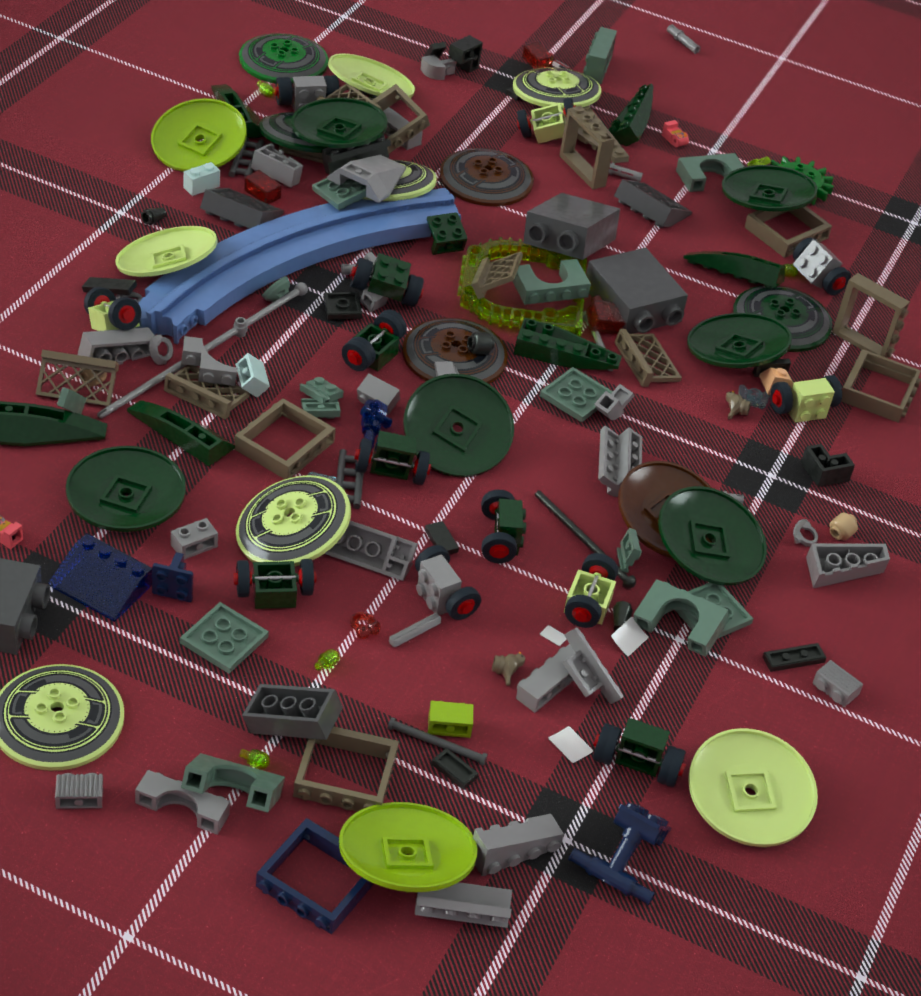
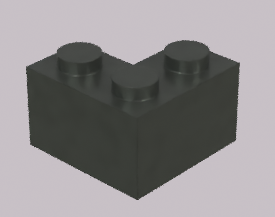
[448,35,483,73]
[801,444,855,487]

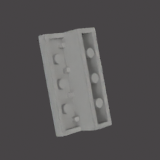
[598,426,642,497]
[415,882,512,928]

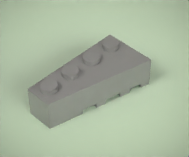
[77,327,155,365]
[806,543,890,588]
[473,814,564,876]

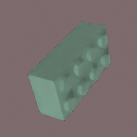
[583,27,617,84]

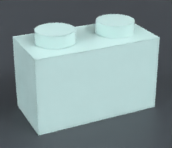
[183,162,220,196]
[235,353,270,398]

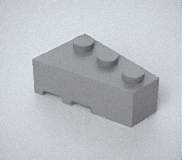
[251,143,303,187]

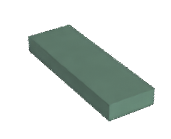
[57,387,87,415]

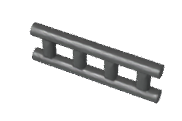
[229,137,265,180]
[336,449,364,509]

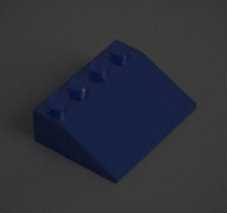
[48,533,152,622]

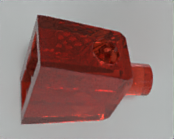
[586,295,626,334]

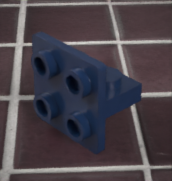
[152,552,193,602]

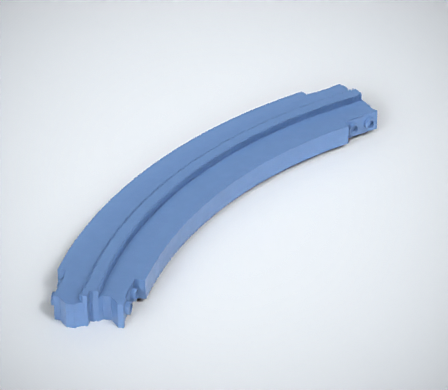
[135,188,461,345]

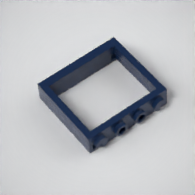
[256,818,374,934]

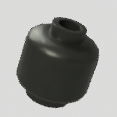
[467,332,495,355]

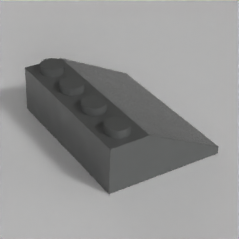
[614,179,693,228]
[200,188,284,229]

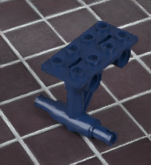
[568,802,672,905]

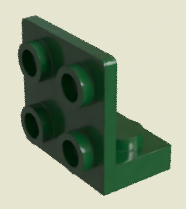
[426,212,468,255]

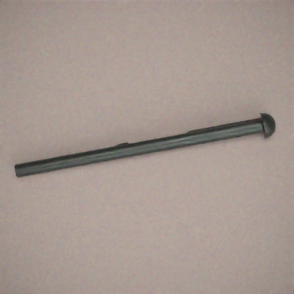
[535,490,636,589]

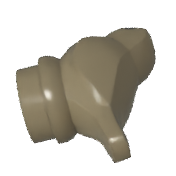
[726,391,751,419]
[492,652,525,686]

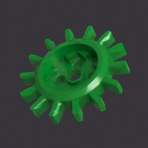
[770,156,834,205]

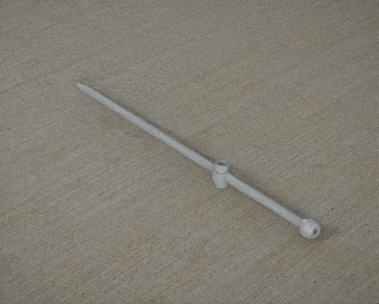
[97,282,308,419]

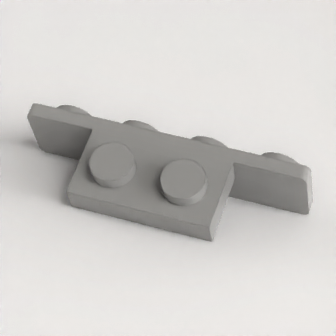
[562,627,624,704]

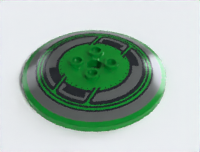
[239,33,329,84]

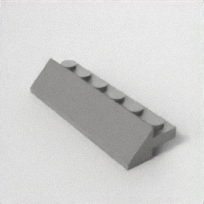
[324,520,418,581]

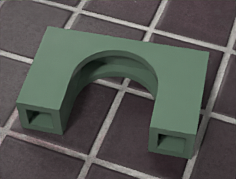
[676,153,744,192]
[512,259,591,305]
[633,579,728,657]
[181,753,285,812]

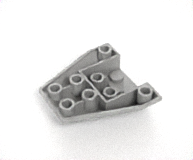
[327,155,406,203]

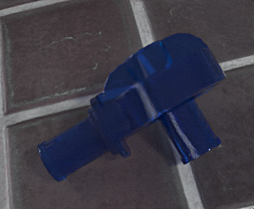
[360,399,392,449]

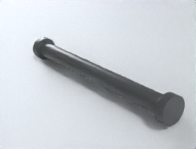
[387,717,488,766]

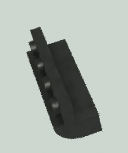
[322,134,391,174]

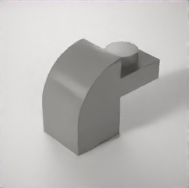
[420,54,456,80]
[594,384,634,420]

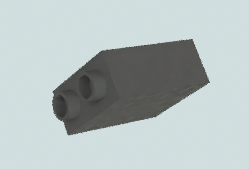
[523,193,620,260]
[586,248,688,334]
[0,558,50,655]

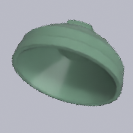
[262,276,290,302]

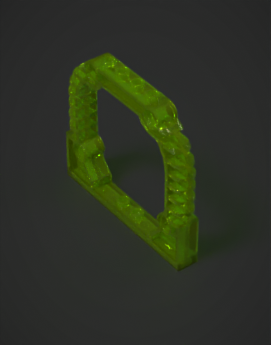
[457,237,587,337]

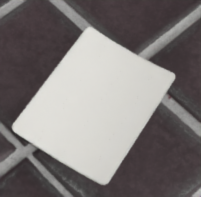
[611,617,648,656]
[548,726,593,763]

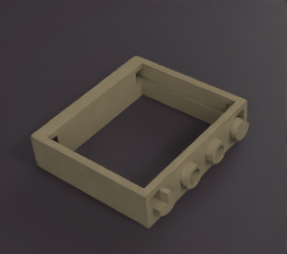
[372,84,430,154]
[559,106,615,190]
[744,206,832,258]
[832,273,910,358]
[841,349,921,423]
[234,398,336,479]
[293,726,399,811]

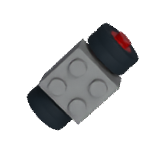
[274,75,341,112]

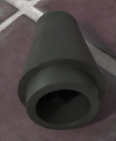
[141,208,167,225]
[613,601,633,631]

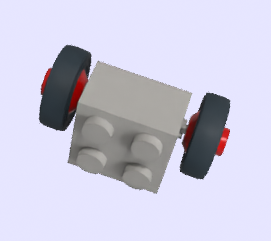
[793,237,851,295]
[415,545,481,620]

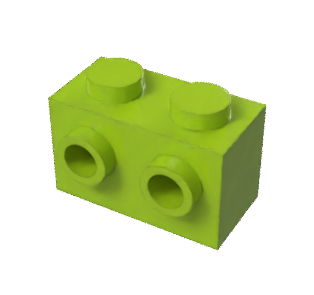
[428,701,473,738]

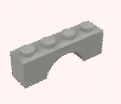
[135,770,230,835]

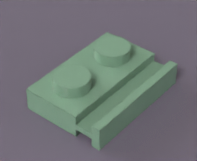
[300,377,344,404]
[301,398,341,419]
[616,528,641,573]

